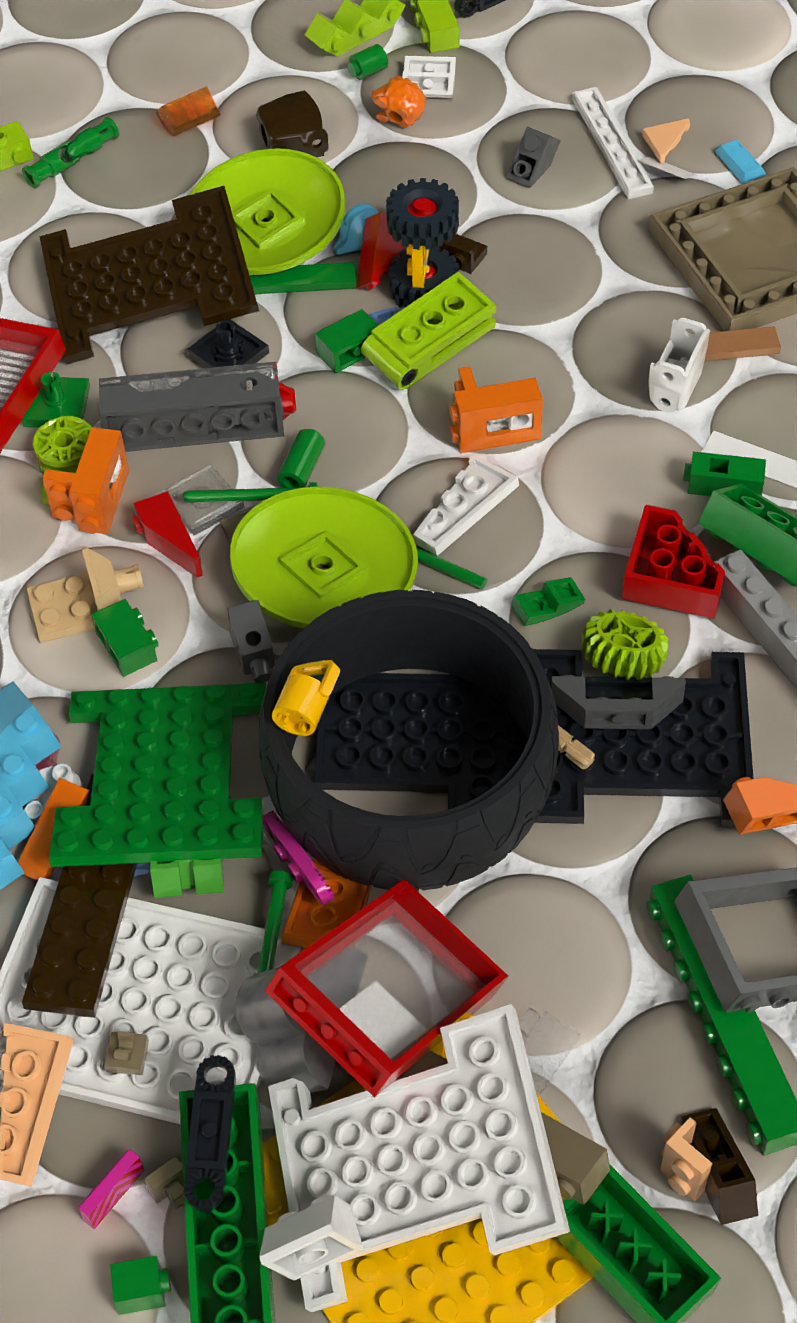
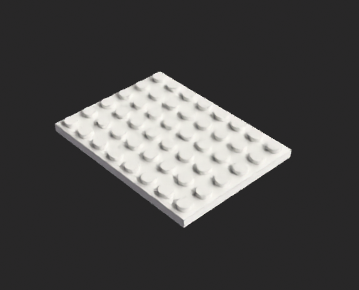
[0,877,304,1125]

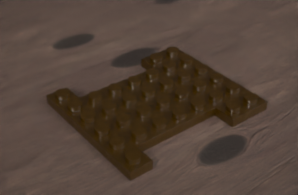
[39,186,259,364]

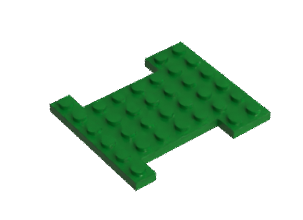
[49,683,266,867]

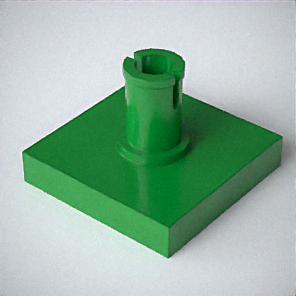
[22,372,90,428]

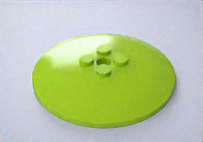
[190,148,346,275]
[230,487,418,628]

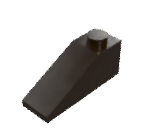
[681,1108,758,1225]

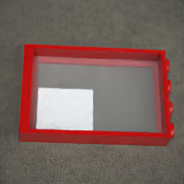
[265,880,509,1098]

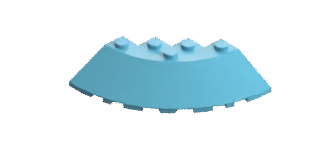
[0,681,61,890]

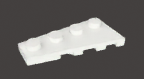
[413,453,519,556]

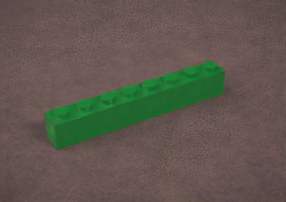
[646,874,797,1156]

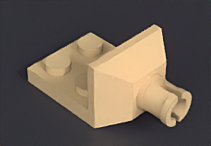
[27,548,144,643]

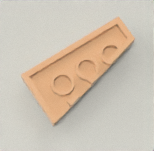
[0,1023,74,1187]

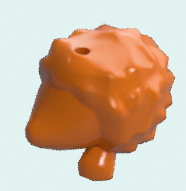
[370,75,427,128]

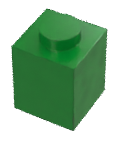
[110,1255,171,1315]

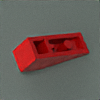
[131,491,203,577]

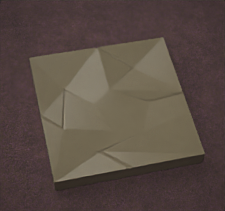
[648,167,797,331]

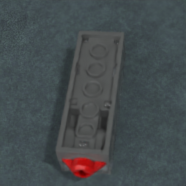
[99,362,297,452]

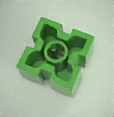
[150,859,224,898]

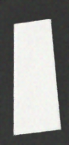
[701,430,797,488]

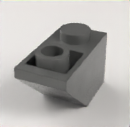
[507,126,561,187]

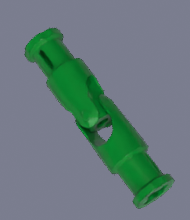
[22,116,120,189]

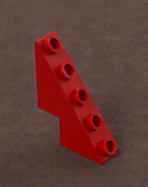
[356,212,407,291]

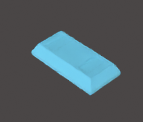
[715,140,766,184]

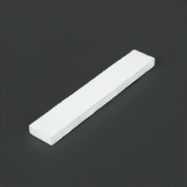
[572,87,654,199]

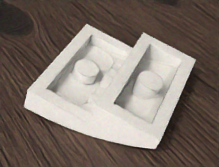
[402,56,456,98]

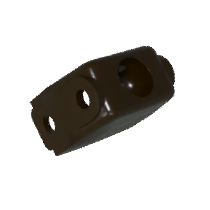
[256,90,329,157]

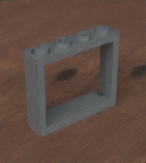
[674,867,797,1013]

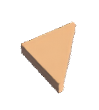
[643,118,690,163]

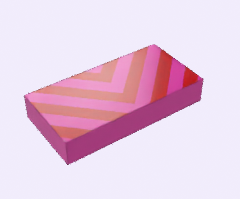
[78,1149,145,1229]

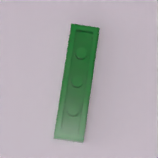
[249,262,356,294]

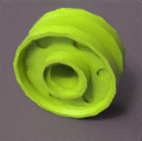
[32,416,92,473]

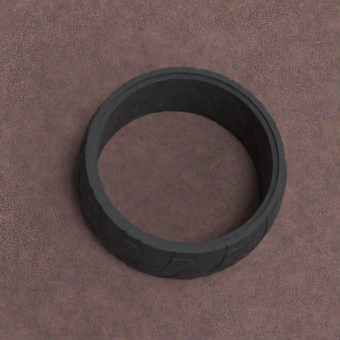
[259,590,559,891]

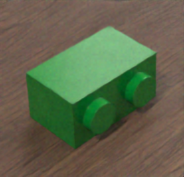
[315,309,379,373]
[91,599,159,677]

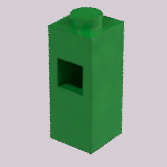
[683,451,766,497]

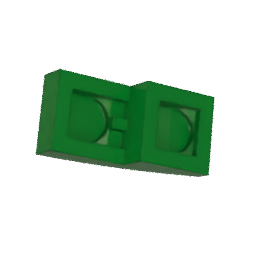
[511,577,586,626]

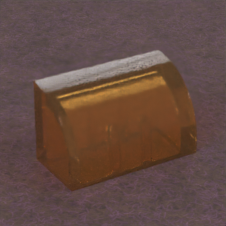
[156,86,221,136]

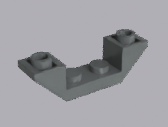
[551,675,686,729]

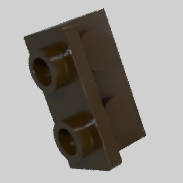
[432,234,487,274]

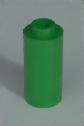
[276,429,325,488]

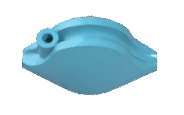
[332,204,379,255]

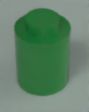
[347,44,388,80]

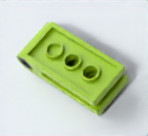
[361,271,497,390]

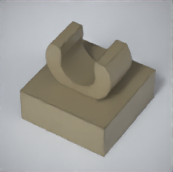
[104,1031,149,1075]
[144,1156,185,1209]

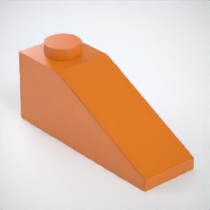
[723,777,797,835]

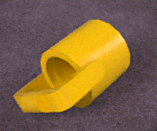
[272,660,340,736]

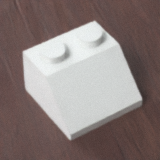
[259,1195,364,1281]

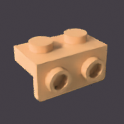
[660,1117,712,1202]

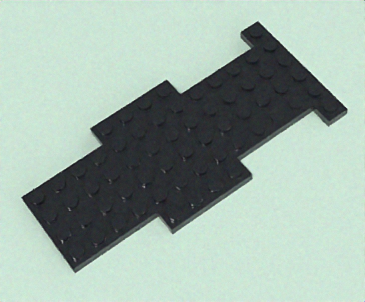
[314,649,754,827]

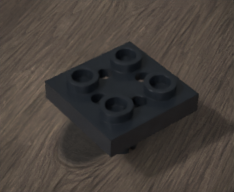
[188,319,269,376]

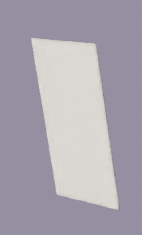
[638,156,696,179]

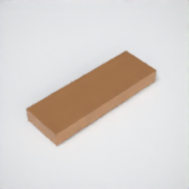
[705,326,781,361]

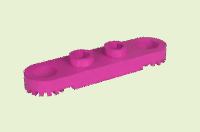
[263,810,335,906]

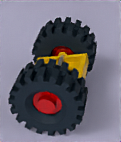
[386,178,459,308]

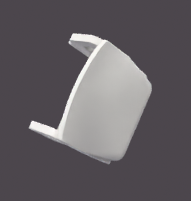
[648,318,710,412]

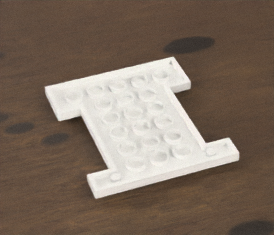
[268,1004,570,1312]

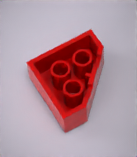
[622,504,725,619]

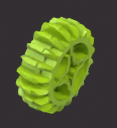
[581,609,669,680]

